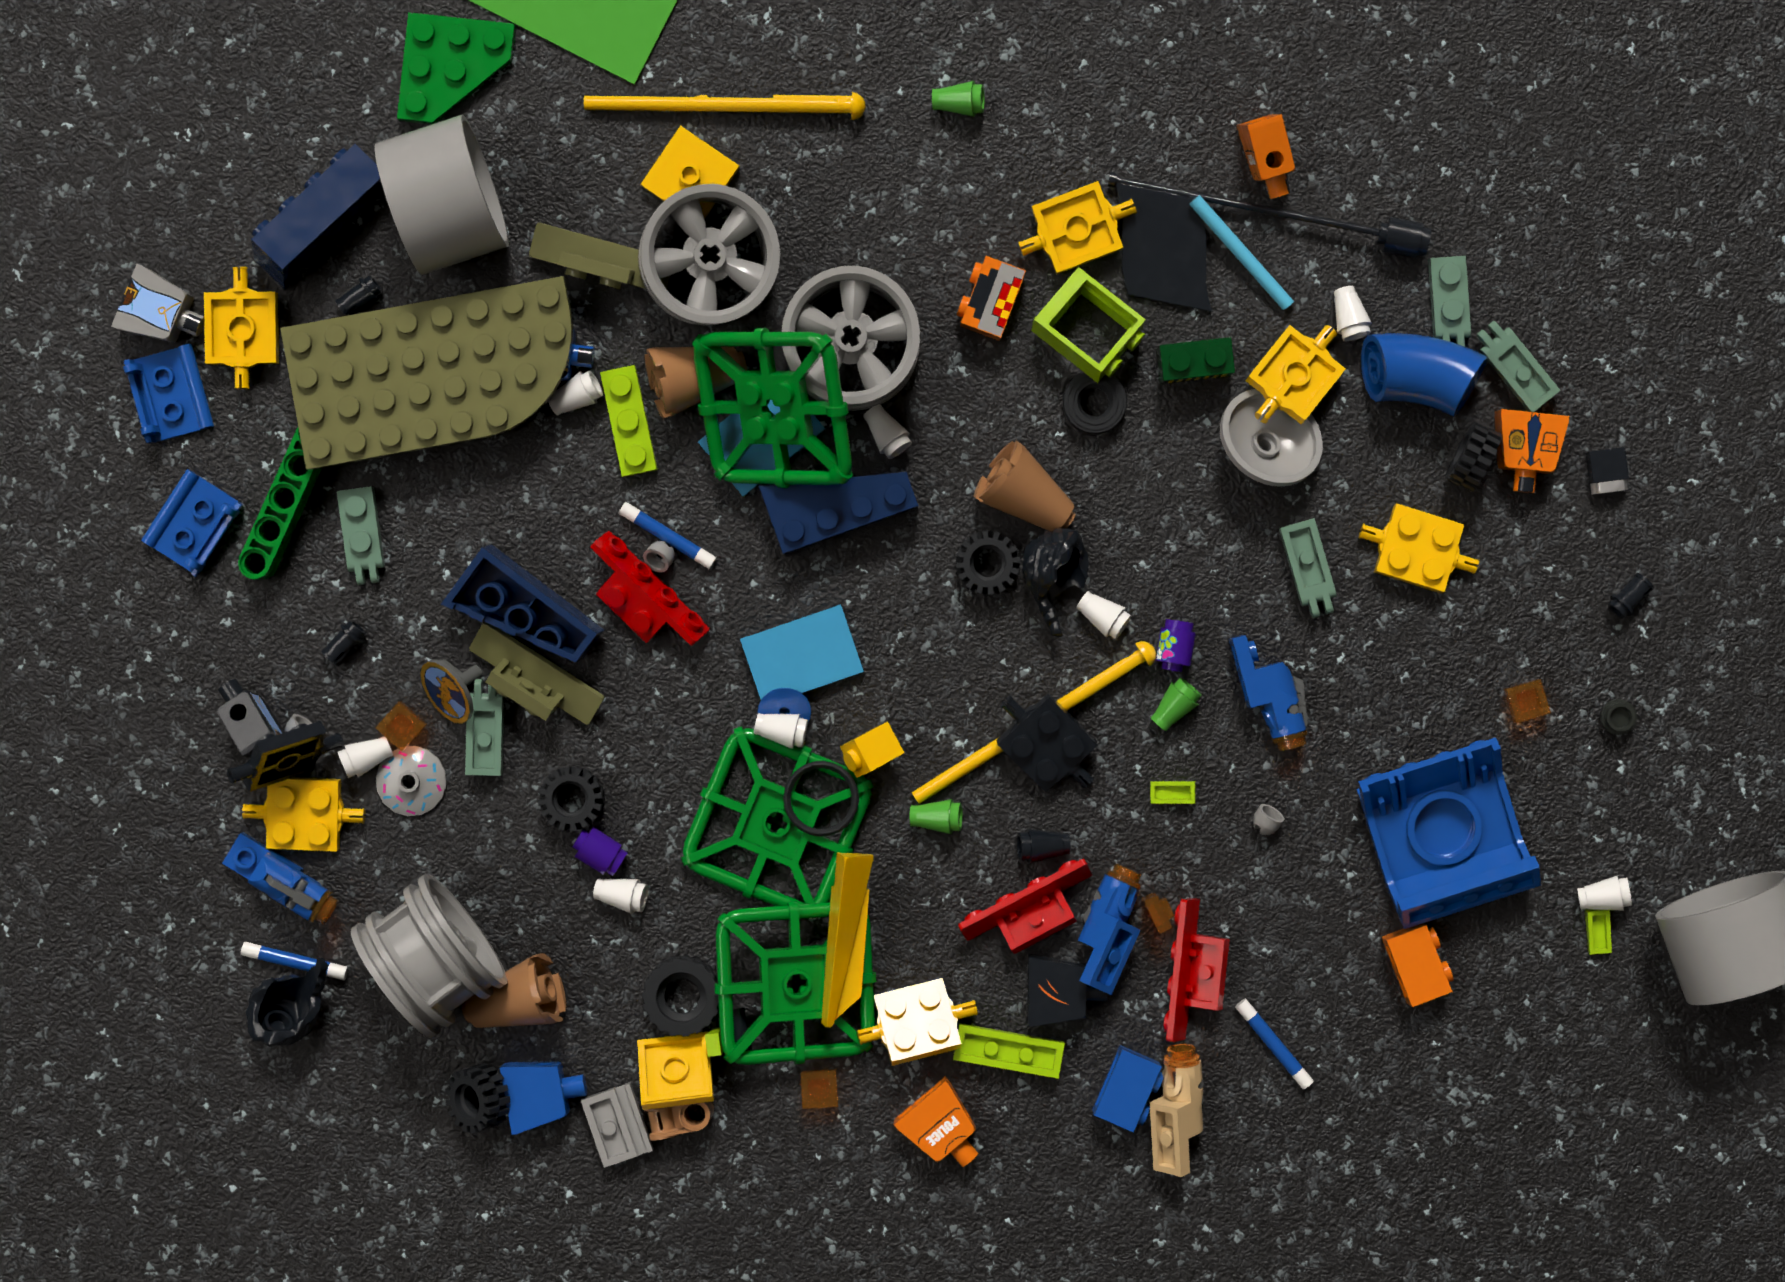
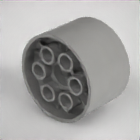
[375,114,509,275]
[1655,871,1785,1005]

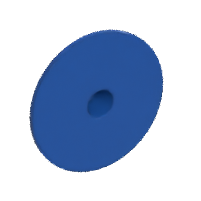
[758,688,811,722]

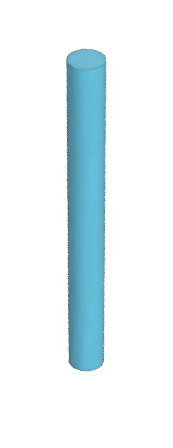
[1189,195,1294,310]

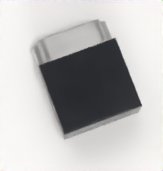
[1586,447,1629,495]

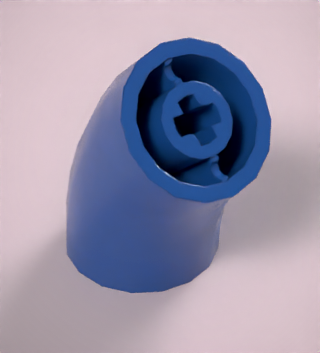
[1361,333,1488,417]

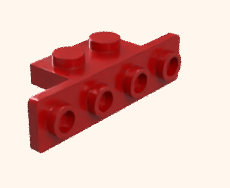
[590,531,709,646]
[958,859,1092,954]
[1164,898,1230,1042]

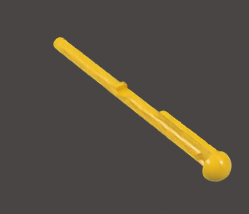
[584,92,866,120]
[912,641,1156,804]

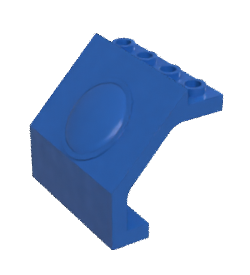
[1356,737,1541,929]

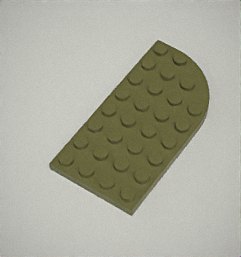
[280,276,573,470]

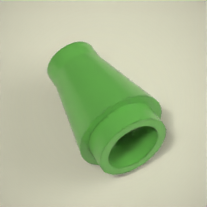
[932,81,985,117]
[1151,677,1202,731]
[910,799,963,835]

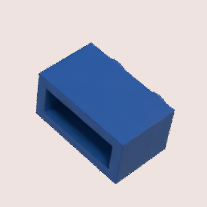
[1092,1045,1164,1132]

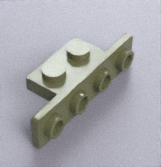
[529,223,671,290]
[469,622,605,724]

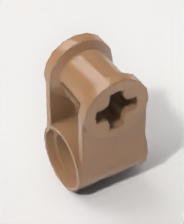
[644,1102,714,1141]

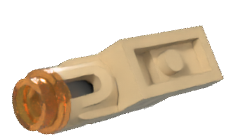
[1149,1044,1204,1177]

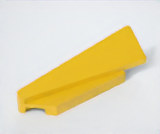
[821,852,873,1028]

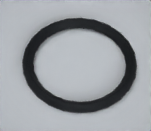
[783,761,859,837]

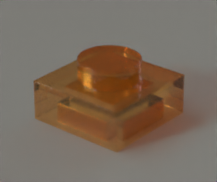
[1504,679,1551,723]
[375,701,428,751]
[1142,892,1174,934]
[800,1069,838,1109]

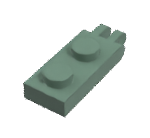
[1428,256,1471,347]
[1476,321,1561,412]
[337,486,385,585]
[1279,518,1337,618]
[465,679,504,776]

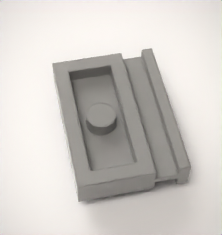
[581,1082,654,1168]

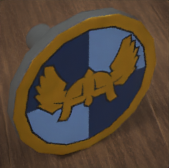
[420,659,483,724]

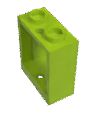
[1031,267,1146,383]

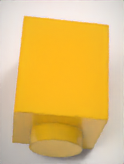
[840,722,904,778]

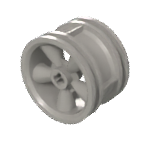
[638,184,780,326]
[782,266,920,411]
[351,873,508,1038]

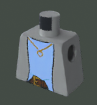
[111,264,204,343]

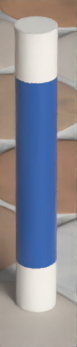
[618,502,717,569]
[241,942,348,981]
[1235,998,1314,1090]

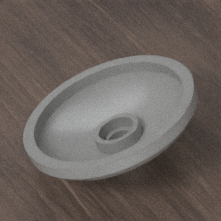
[1220,389,1323,486]

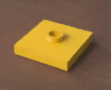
[640,125,740,219]
[637,1031,714,1110]

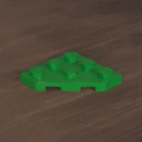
[397,12,516,124]

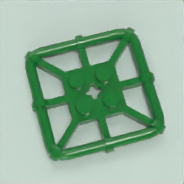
[692,328,853,488]
[680,726,873,919]
[714,901,877,1065]

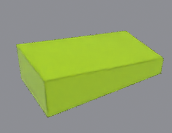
[1150,781,1196,804]
[1585,909,1612,955]
[705,1027,723,1057]

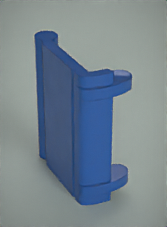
[123,344,214,444]
[141,469,243,577]

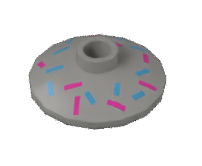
[376,746,447,816]

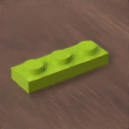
[600,365,658,477]
[953,1023,1065,1079]

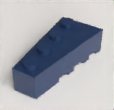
[251,144,383,290]
[759,472,918,555]
[441,544,604,662]

